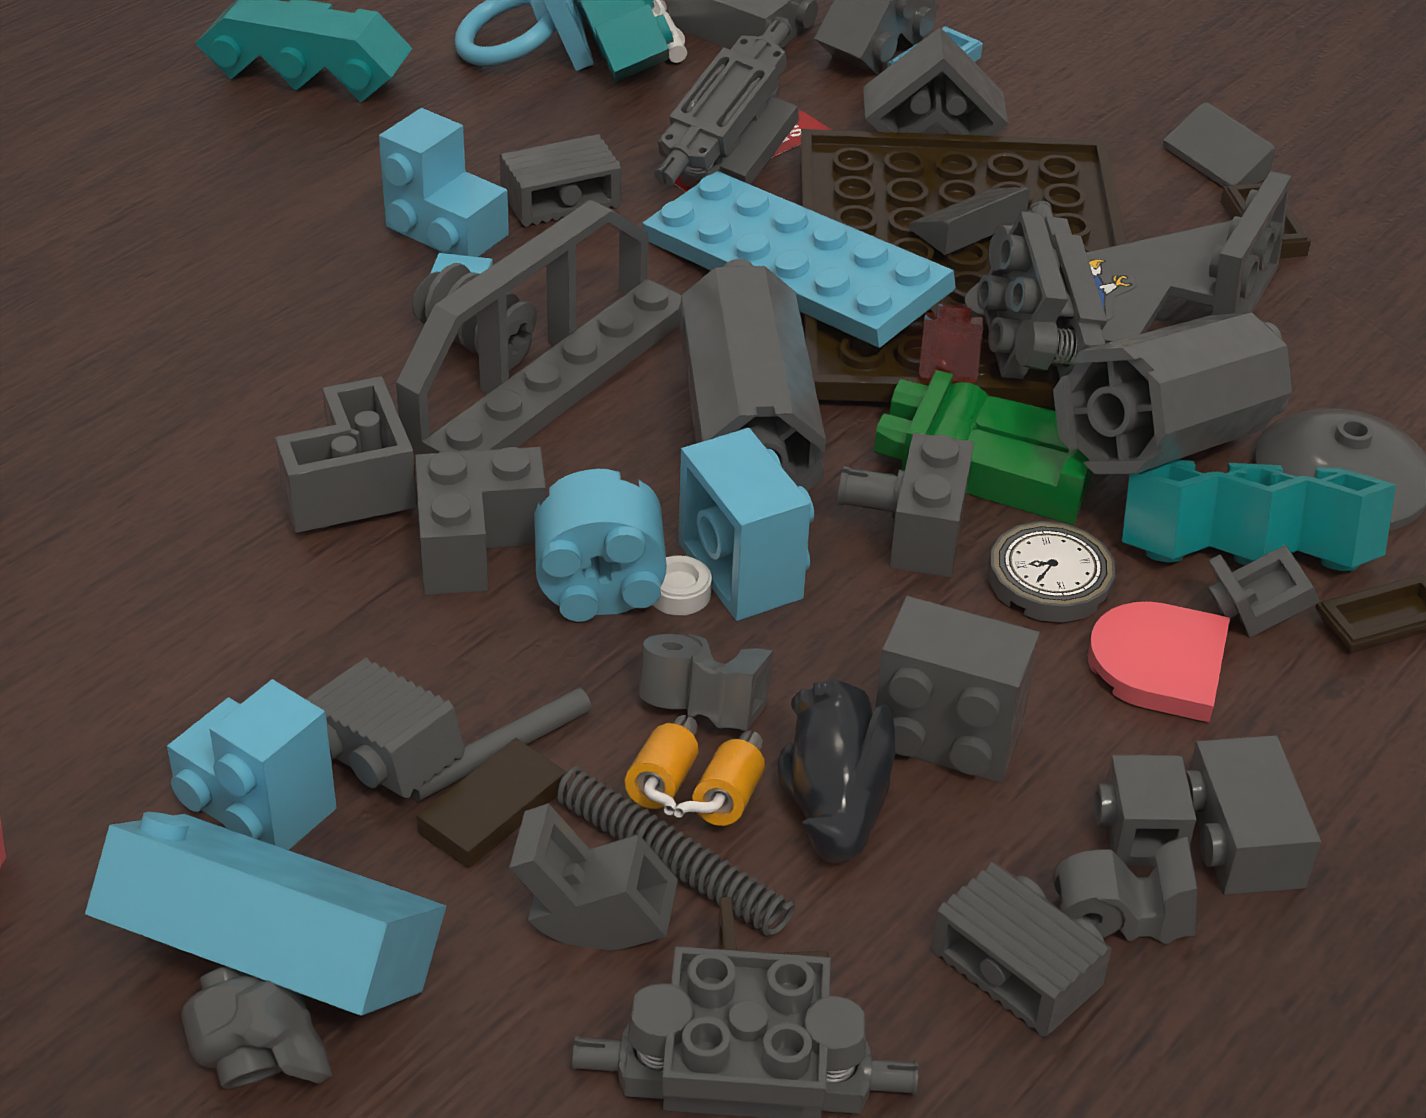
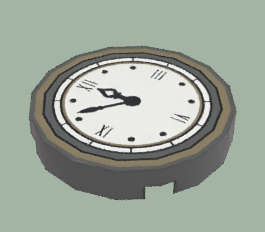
[988,521,1115,623]

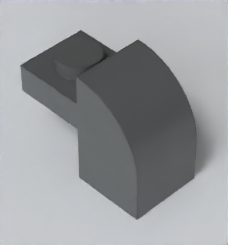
[509,803,678,950]

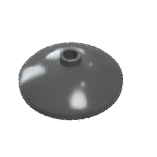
[1253,407,1426,531]

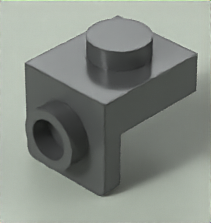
[1208,545,1320,638]

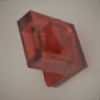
[919,304,983,382]

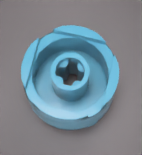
[534,469,667,622]

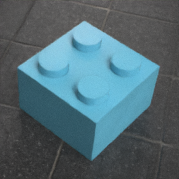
[678,428,814,621]

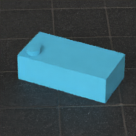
[85,812,446,1016]

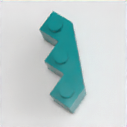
[195,0,413,102]
[575,0,674,82]
[1122,460,1396,571]

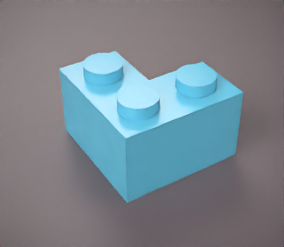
[379,108,509,257]
[167,679,337,850]

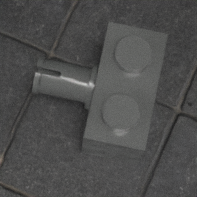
[837,433,974,577]

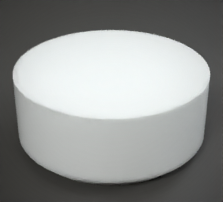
[653,555,712,615]

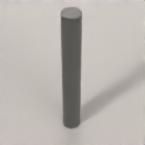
[411,687,592,802]

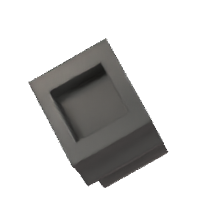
[638,634,774,731]
[1053,837,1197,944]

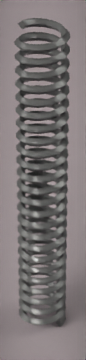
[557,766,795,936]

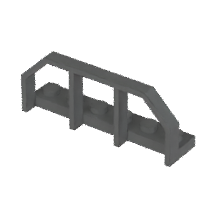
[396,200,681,455]

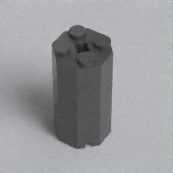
[679,259,826,491]
[1053,312,1292,474]

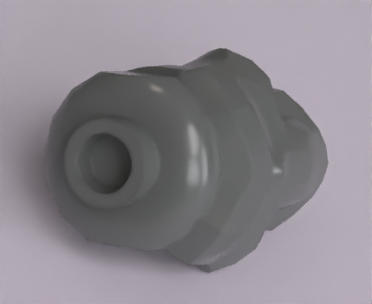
[181,966,333,1089]

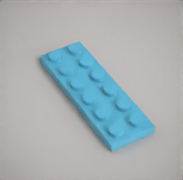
[642,171,956,348]

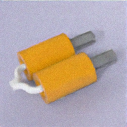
[625,715,765,826]

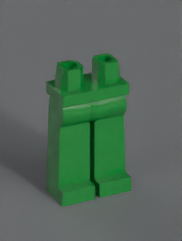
[873,370,1094,525]

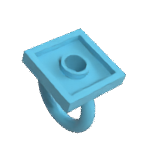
[454,0,594,71]

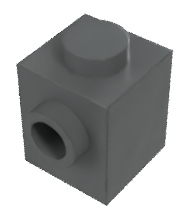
[1094,754,1196,866]

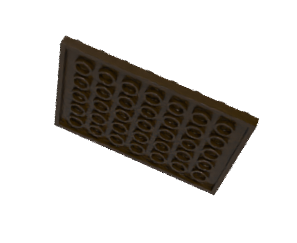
[800,129,1126,408]

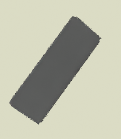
[1163,102,1275,187]
[910,187,1030,255]

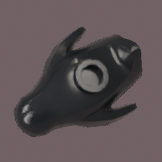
[777,680,895,864]

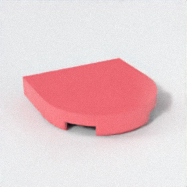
[1088,602,1230,723]

